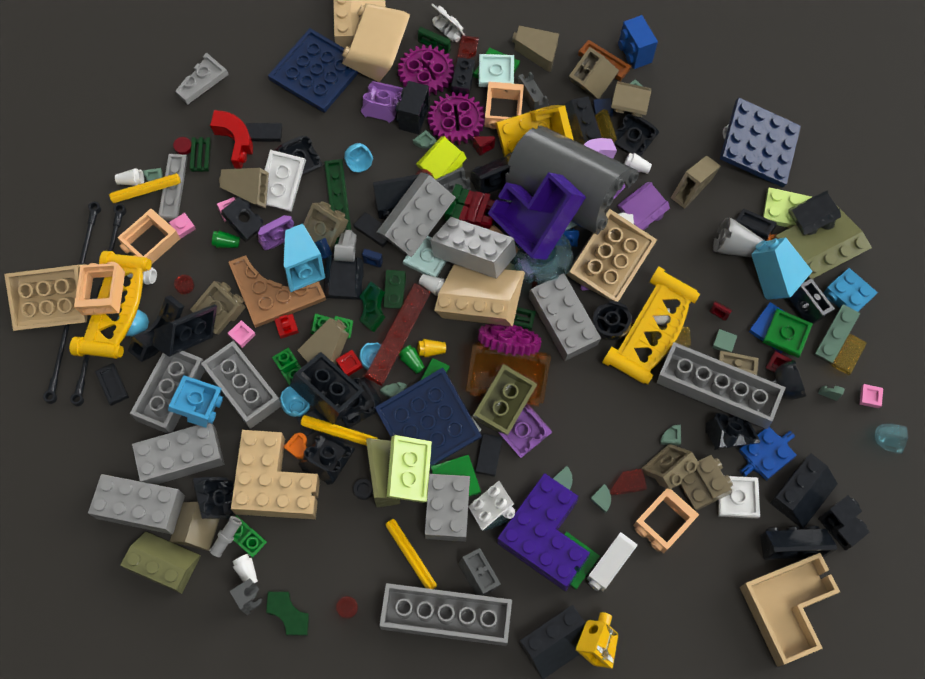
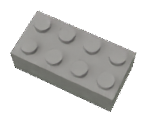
[377,172,456,257]
[430,217,516,279]
[528,274,601,361]
[201,341,281,429]
[130,351,205,434]
[132,423,225,485]
[88,474,185,535]

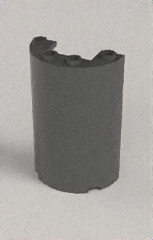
[506,126,639,235]

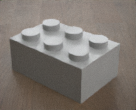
[425,474,470,542]

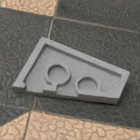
[175,53,229,105]

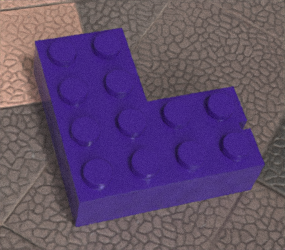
[488,172,586,260]
[497,473,590,592]

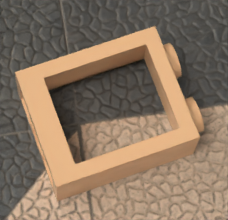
[485,82,524,129]
[117,209,180,264]
[74,262,125,315]
[633,489,699,554]

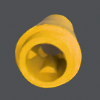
[417,339,446,358]

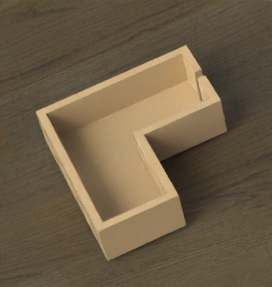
[231,430,320,520]
[740,553,840,667]

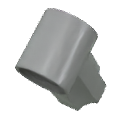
[334,230,357,262]

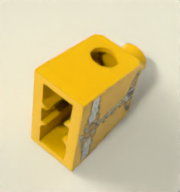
[576,612,618,668]

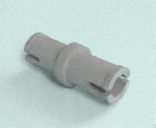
[209,516,242,557]

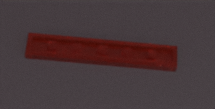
[364,283,431,386]

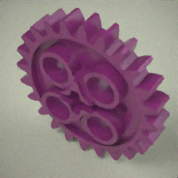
[398,44,454,96]
[428,92,485,145]
[478,324,541,356]

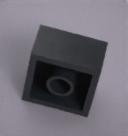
[396,81,430,134]

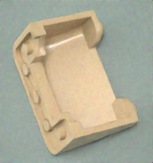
[342,3,410,82]

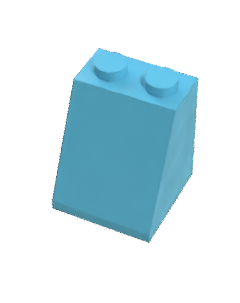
[284,224,325,292]
[751,237,813,300]

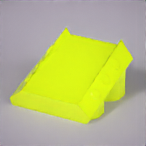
[416,136,467,180]

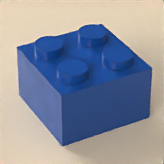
[618,15,658,69]

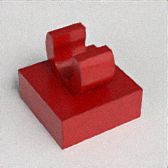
[274,314,299,339]
[336,350,363,376]

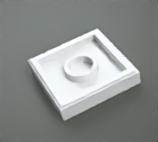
[718,476,760,519]

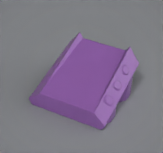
[361,81,403,123]
[617,182,670,230]
[258,215,294,250]
[499,403,552,458]

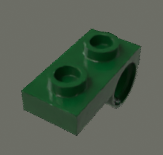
[384,270,406,309]

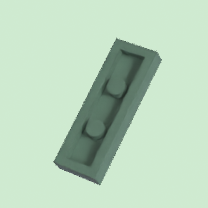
[814,304,860,364]

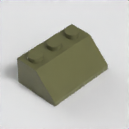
[472,364,537,435]
[366,438,400,508]
[120,532,201,594]

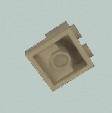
[303,201,348,251]
[190,281,246,335]
[641,444,699,490]
[680,455,733,511]

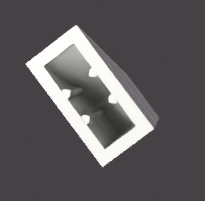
[587,532,637,592]

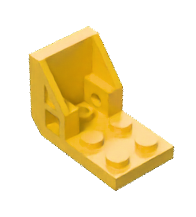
[495,105,573,157]

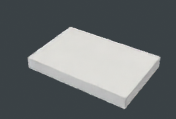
[265,150,306,212]

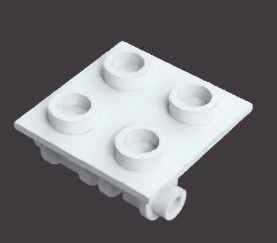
[431,3,466,42]
[468,481,515,531]

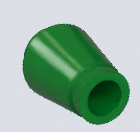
[212,230,240,248]
[398,345,425,374]

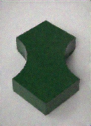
[360,281,386,332]
[266,592,309,636]

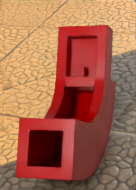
[210,110,253,169]

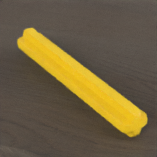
[109,173,181,203]
[301,415,377,446]
[386,519,437,589]

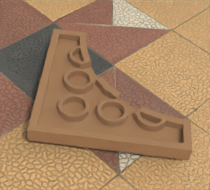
[229,255,326,328]

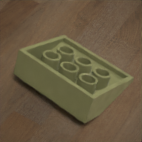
[774,205,872,283]

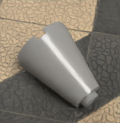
[713,218,763,257]

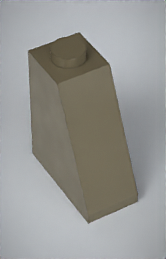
[512,26,559,72]
[671,156,721,209]
[219,168,269,208]
[297,318,349,365]

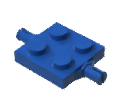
[739,427,797,481]

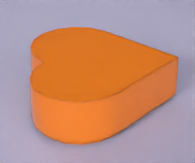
[283,433,307,459]

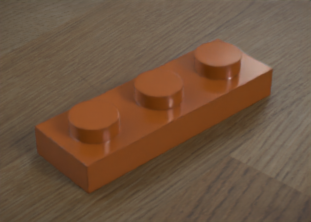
[578,40,631,81]

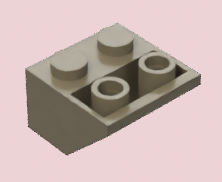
[569,47,619,99]
[611,81,652,117]

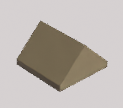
[170,502,220,551]

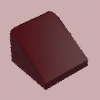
[473,136,495,156]
[709,301,732,321]
[766,350,793,373]

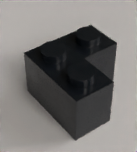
[818,495,870,551]

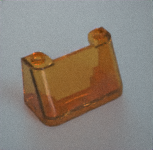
[466,342,551,406]

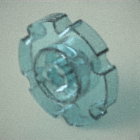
[513,234,574,285]

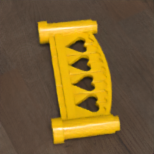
[69,251,152,359]
[602,266,700,385]

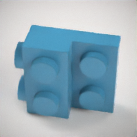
[823,268,878,312]
[168,375,223,428]

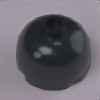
[593,301,632,340]
[772,360,806,400]

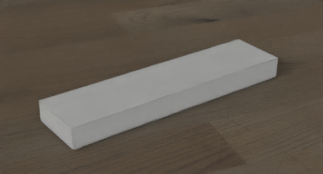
[158,154,188,221]

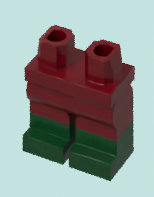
[445,184,495,229]

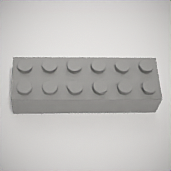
[657,342,786,429]
[380,583,512,646]

